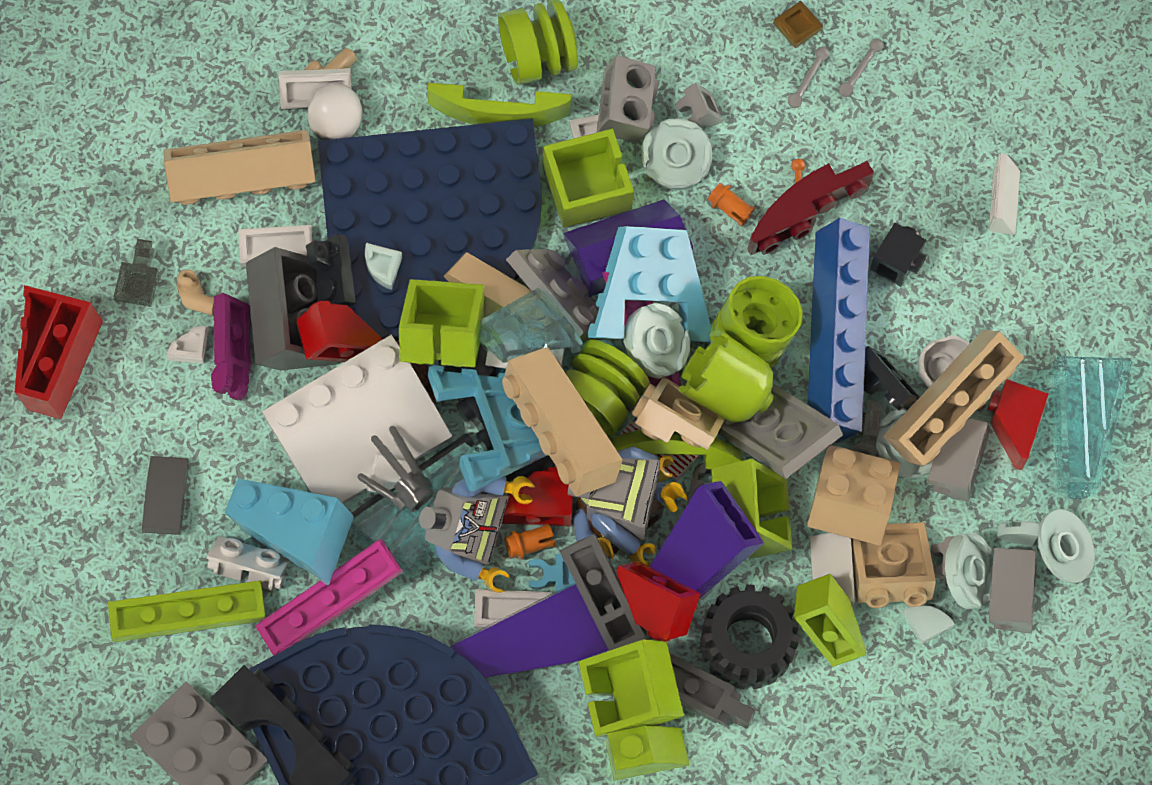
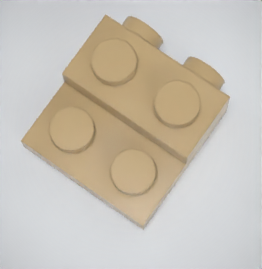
[632,377,725,450]
[851,522,936,608]

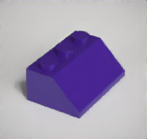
[563,199,693,297]

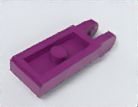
[211,293,251,401]

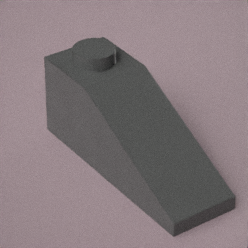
[560,533,647,651]

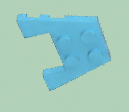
[588,226,711,342]
[428,365,547,492]

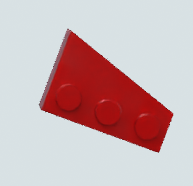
[14,285,103,419]

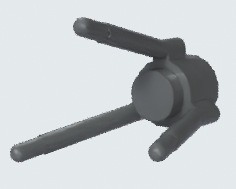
[357,426,434,512]

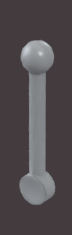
[839,38,883,97]
[788,46,829,108]

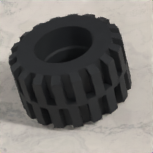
[700,585,800,689]

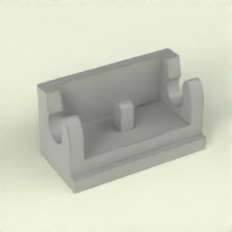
[928,418,988,502]
[989,548,1037,634]

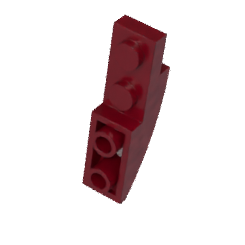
[747,161,874,255]

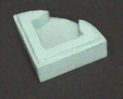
[365,243,402,290]
[995,521,1040,547]
[902,605,955,645]

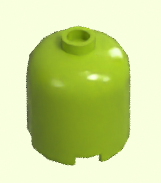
[678,329,773,423]

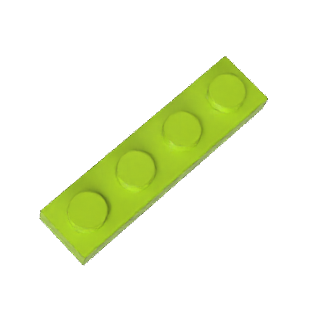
[108,580,266,643]

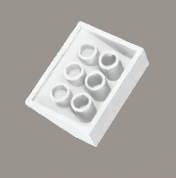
[262,335,453,504]

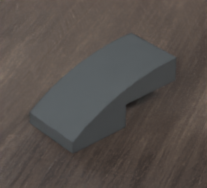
[142,456,189,535]

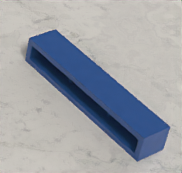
[807,218,870,443]

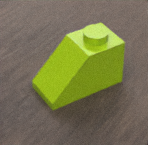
[794,574,866,667]
[606,725,690,781]

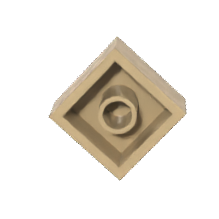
[807,445,900,546]

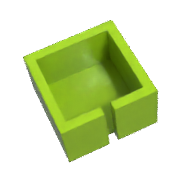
[542,128,634,228]
[399,279,485,367]
[711,459,792,558]
[578,640,684,737]

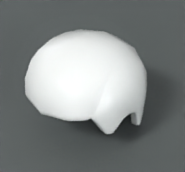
[307,83,362,140]
[918,335,970,387]

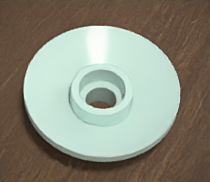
[1038,509,1095,583]

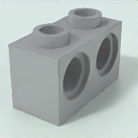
[596,55,659,142]

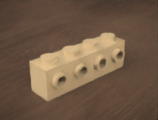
[163,130,316,205]
[883,330,1025,466]
[502,347,623,497]

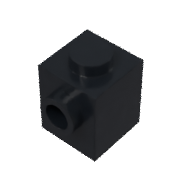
[869,223,927,287]

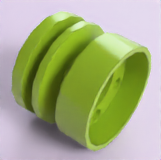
[498,0,578,85]
[710,276,803,368]
[564,339,650,438]

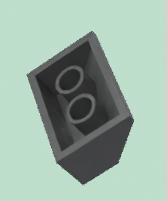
[246,247,341,371]

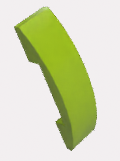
[428,83,571,127]
[609,430,743,469]

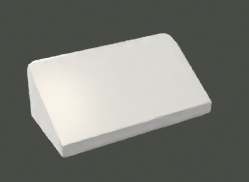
[989,153,1020,235]
[810,533,855,608]

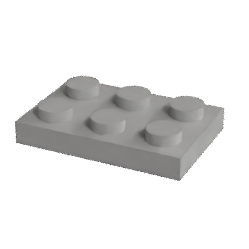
[506,249,606,342]
[718,384,843,479]
[130,682,269,785]

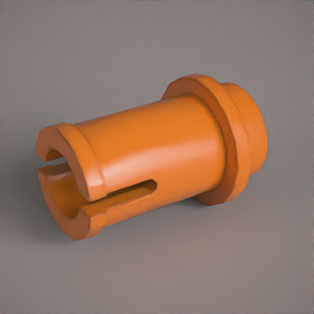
[707,183,755,227]
[504,524,555,560]

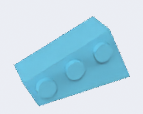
[225,478,354,586]

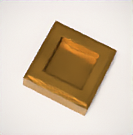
[773,1,823,49]

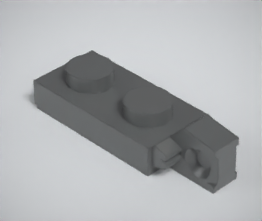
[669,653,755,729]

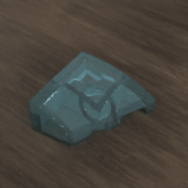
[479,288,583,363]

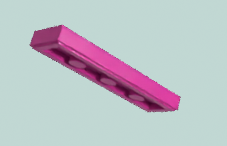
[255,539,404,656]

